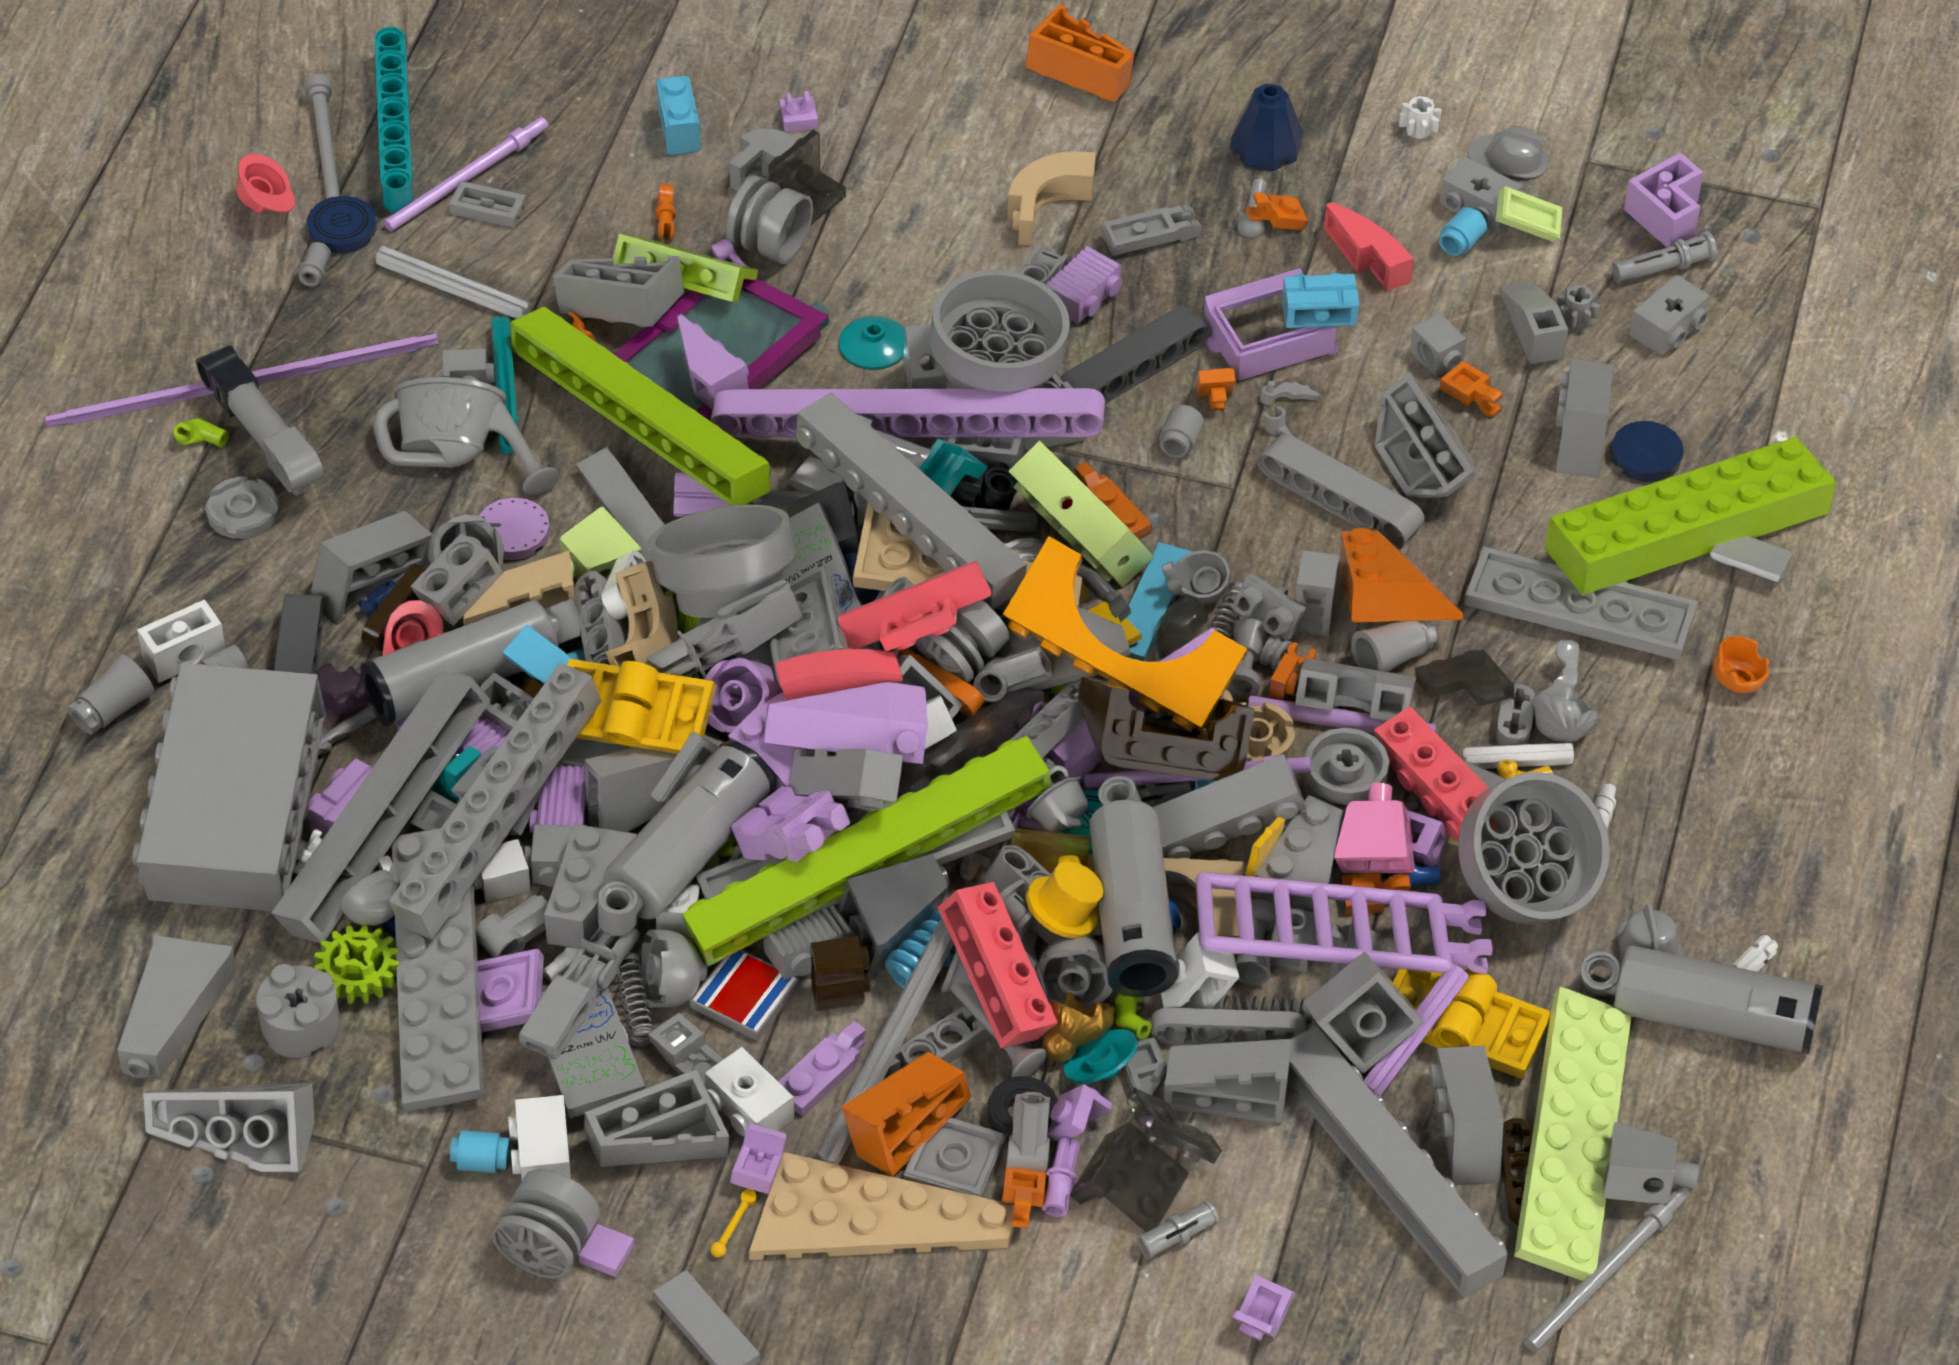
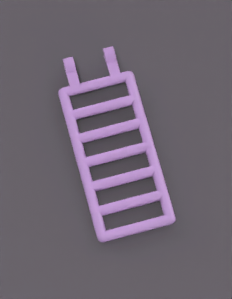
[1195,872,1493,974]

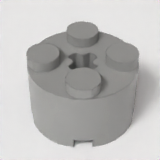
[256,964,340,1058]

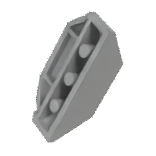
[1375,372,1477,499]
[982,607,1130,694]

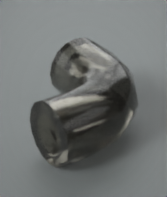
[1154,594,1208,661]

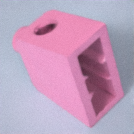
[1334,783,1415,873]

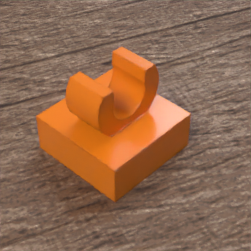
[1195,368,1236,411]

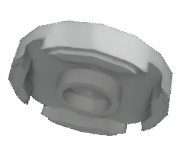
[205,477,279,539]

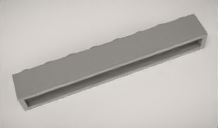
[796,392,1027,609]
[271,671,491,943]
[1287,1025,1507,1298]

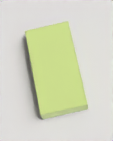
[1496,186,1563,242]

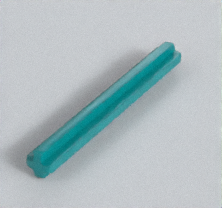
[491,316,518,454]

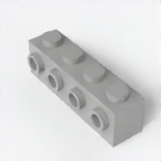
[1152,754,1307,859]

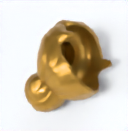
[1042,991,1115,1062]

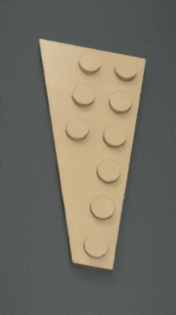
[853,501,1082,609]
[749,1152,1014,1260]

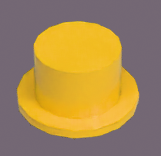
[1025,861,1104,939]

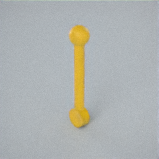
[710,1189,757,1258]

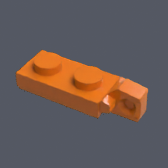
[1074,462,1152,539]

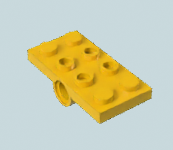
[567,659,717,754]
[1393,969,1551,1080]

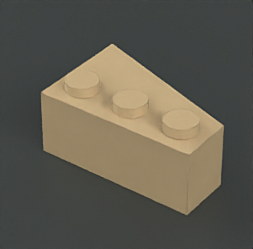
[463,550,575,626]

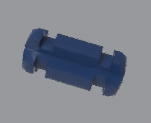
[359,580,396,619]

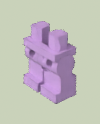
[730,786,850,862]

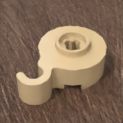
[1222,689,1295,761]

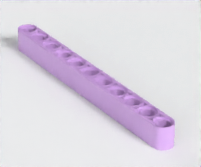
[710,388,1105,438]

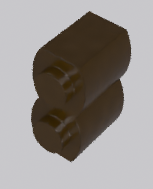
[810,936,870,1011]

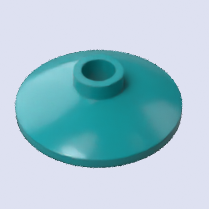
[839,316,905,370]
[1064,1029,1138,1084]

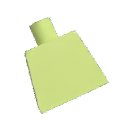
[559,506,642,580]

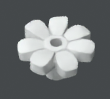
[293,829,322,874]

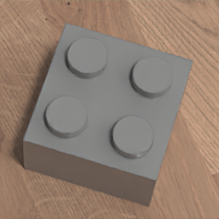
[1304,951,1424,1073]

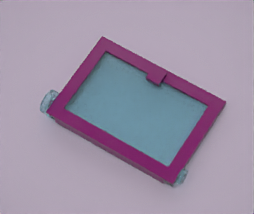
[613,279,830,421]

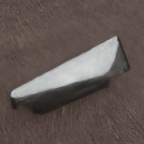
[897,687,1044,799]

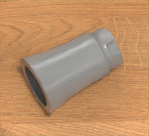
[1351,621,1437,672]
[67,654,155,735]

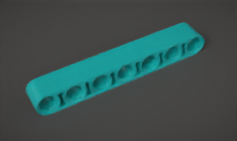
[375,26,414,214]

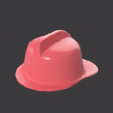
[236,154,295,214]
[382,600,443,656]

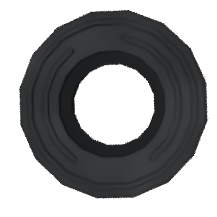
[988,1076,1058,1142]

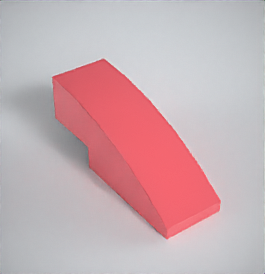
[1324,202,1414,291]
[775,649,903,700]

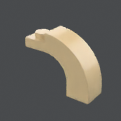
[1007,151,1096,246]
[605,561,678,667]

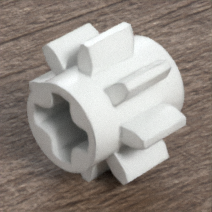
[1399,96,1442,139]

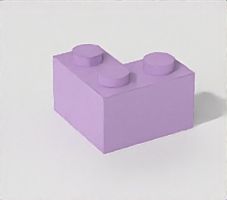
[1624,152,1703,247]

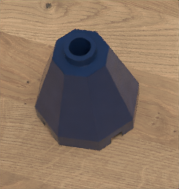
[1230,84,1303,171]

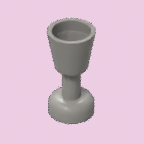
[1227,618,1270,699]
[1235,899,1276,985]

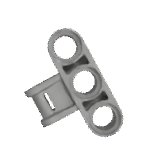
[984,845,1062,944]

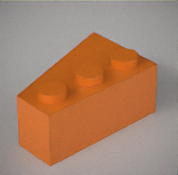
[1025,3,1134,102]
[841,1052,971,1177]

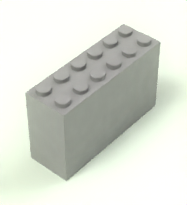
[133,663,326,911]

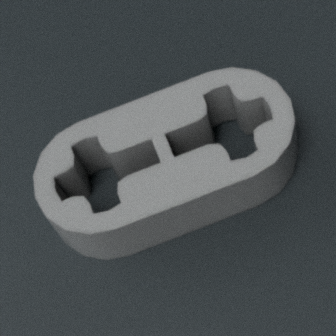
[1496,684,1535,746]

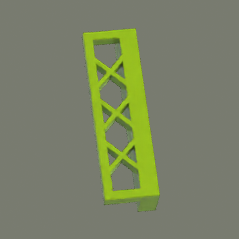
[613,233,758,303]

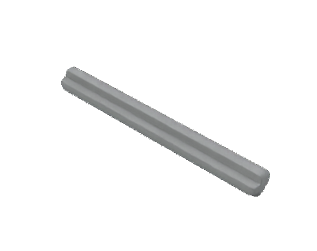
[375,246,531,319]

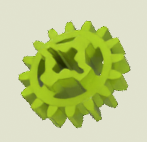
[314,925,399,1004]

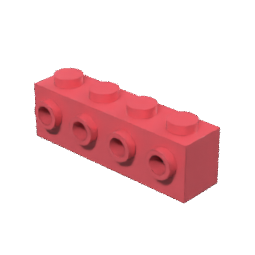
[1374,706,1498,841]
[937,882,1058,1049]

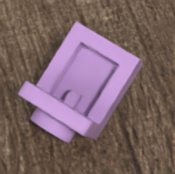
[1047,1084,1113,1143]
[730,1123,787,1194]
[1232,1275,1295,1341]

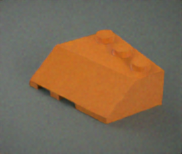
[1340,528,1463,622]

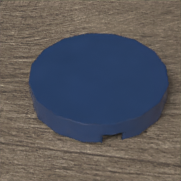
[1611,421,1684,482]

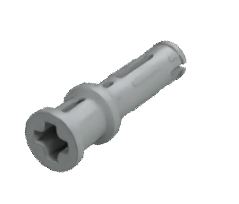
[1611,231,1718,284]

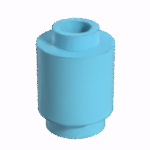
[1439,207,1487,256]
[450,1130,510,1174]

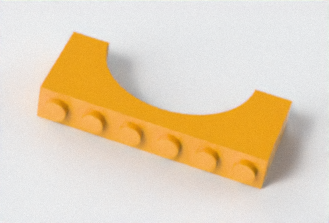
[1003,536,1247,733]

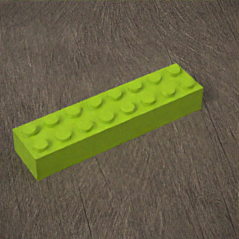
[1544,436,1836,595]

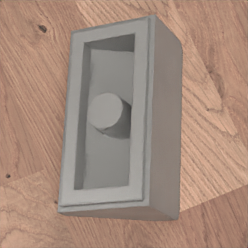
[1710,536,1793,582]

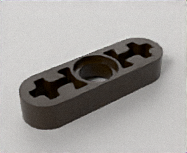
[361,563,427,651]
[1501,1118,1533,1226]

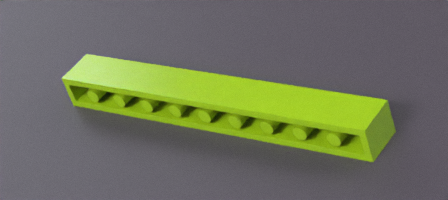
[510,306,771,506]
[682,735,1051,967]

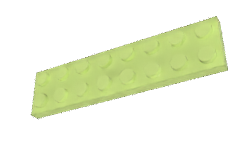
[1514,986,1632,1281]

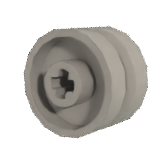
[1302,727,1389,826]

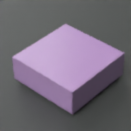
[579,1224,635,1277]

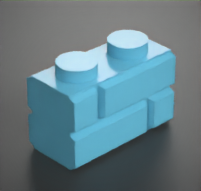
[656,76,701,155]
[1282,273,1359,328]

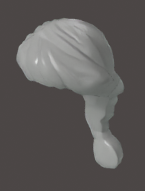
[1531,640,1599,743]

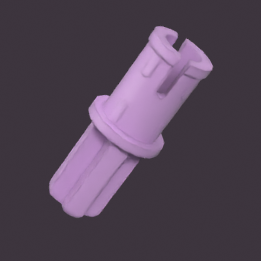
[1042,1137,1080,1217]

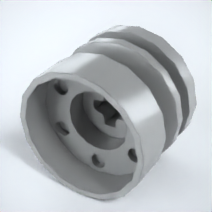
[726,176,813,264]
[913,600,1010,683]
[492,1169,600,1279]

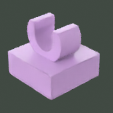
[779,91,818,132]

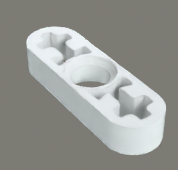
[601,550,647,620]

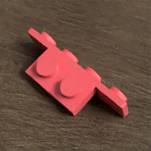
[838,561,991,651]

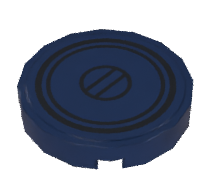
[307,196,377,253]

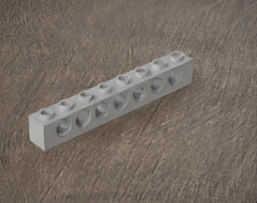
[389,663,602,940]

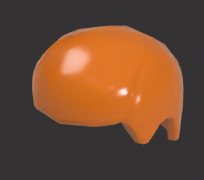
[1712,635,1769,694]

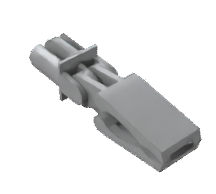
[648,580,803,677]
[519,927,640,1060]

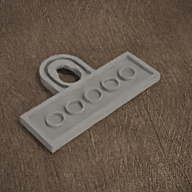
[1464,546,1698,661]

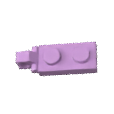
[778,1021,866,1116]

